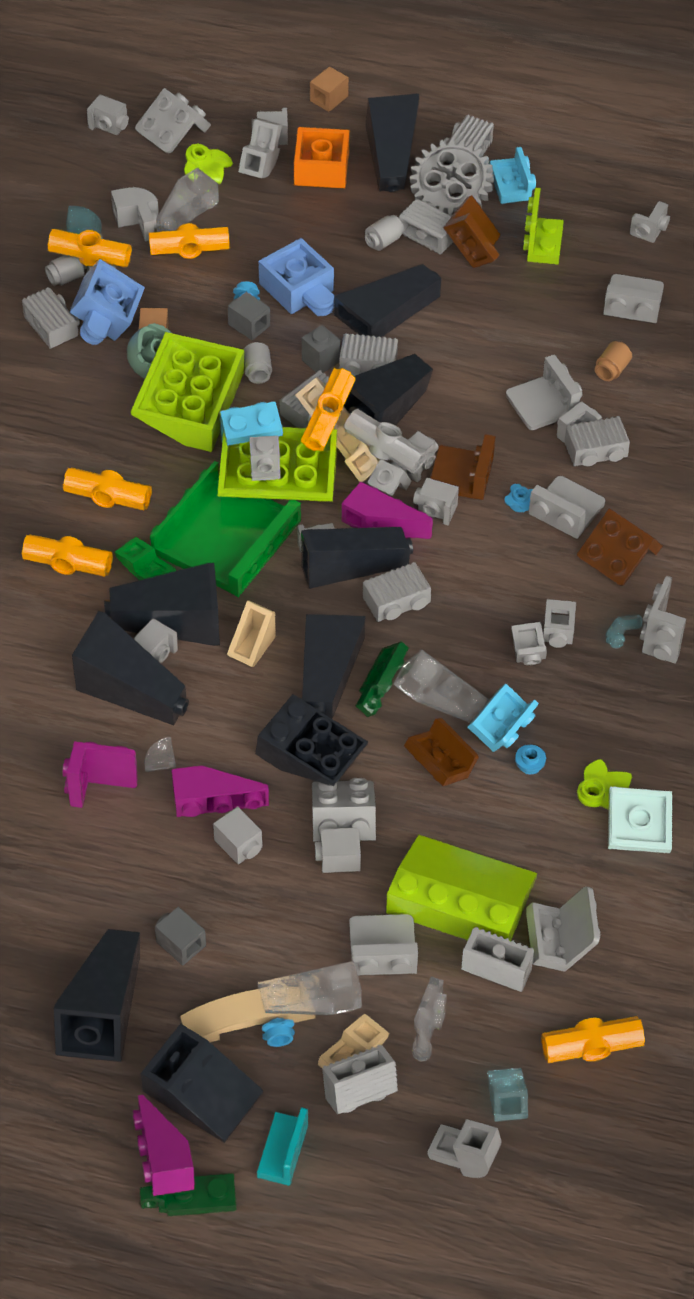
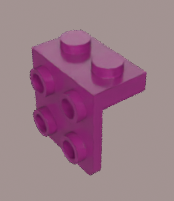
[63,741,138,808]

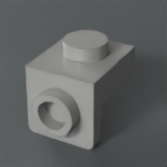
[630,201,670,243]
[557,401,602,443]
[368,459,412,496]
[511,622,547,665]

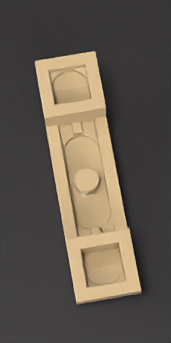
[296,377,380,483]
[180,986,315,1042]

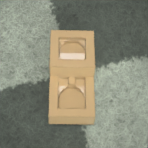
[318,1014,389,1068]

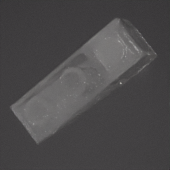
[156,168,219,232]
[393,650,489,723]
[258,961,361,1015]

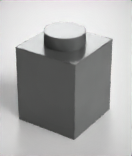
[228,292,270,340]
[301,325,340,373]
[155,906,206,966]

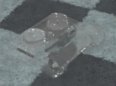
[412,976,447,1061]

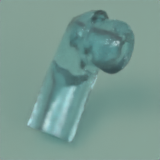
[605,614,642,648]

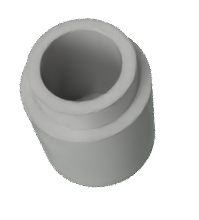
[365,215,404,251]
[45,255,87,286]
[243,342,272,384]

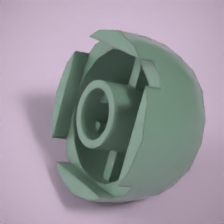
[126,323,173,379]

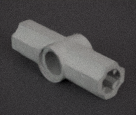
[344,409,427,474]

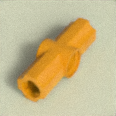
[149,223,230,259]
[48,229,132,267]
[301,368,356,451]
[63,467,152,510]
[22,534,113,577]
[541,1016,645,1063]

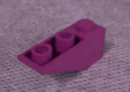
[341,481,433,539]
[171,765,269,817]
[133,1095,194,1196]

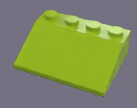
[131,332,244,452]
[218,427,337,501]
[386,835,537,942]

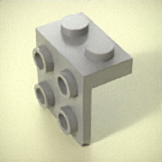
[135,88,211,154]
[603,274,664,323]
[506,354,582,430]
[529,476,605,539]
[640,576,686,664]
[312,778,376,841]
[526,886,600,972]
[349,914,418,976]

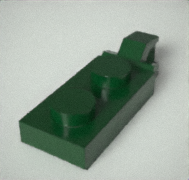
[355,641,409,717]
[140,1174,236,1216]

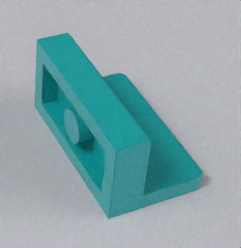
[257,1107,308,1186]

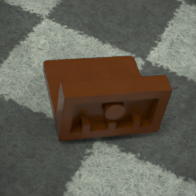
[443,195,500,268]
[430,434,496,500]
[577,508,663,586]

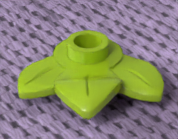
[184,144,233,184]
[577,759,632,810]

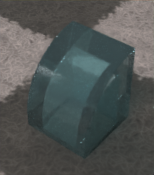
[66,206,102,234]
[488,1068,528,1122]

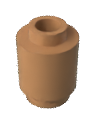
[595,341,632,381]

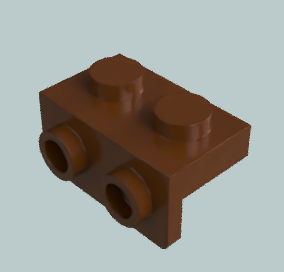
[404,717,479,786]

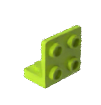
[523,188,564,265]

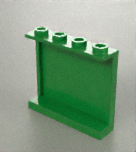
[150,461,301,597]

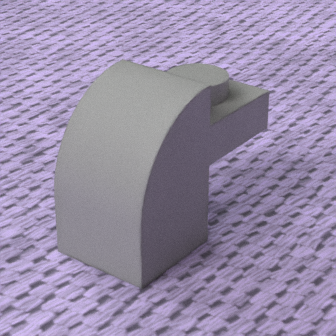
[238,118,282,178]
[111,187,159,241]
[427,1119,502,1178]

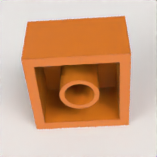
[294,127,349,188]

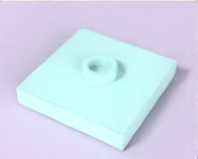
[608,787,672,853]

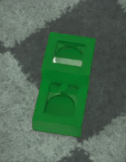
[114,537,176,580]

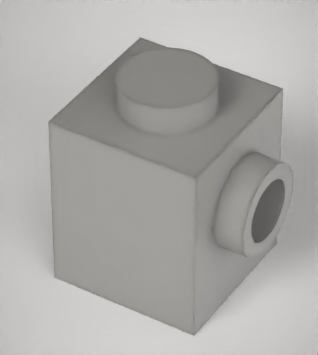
[213,807,262,864]
[315,828,361,873]

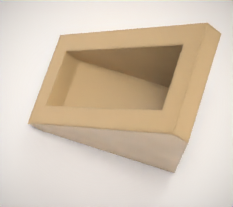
[227,600,276,667]

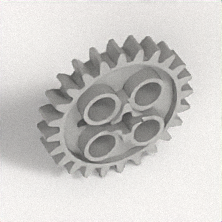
[410,138,494,214]

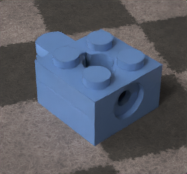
[259,238,334,316]
[70,259,145,345]

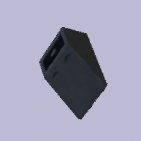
[255,694,368,787]
[141,1023,263,1143]

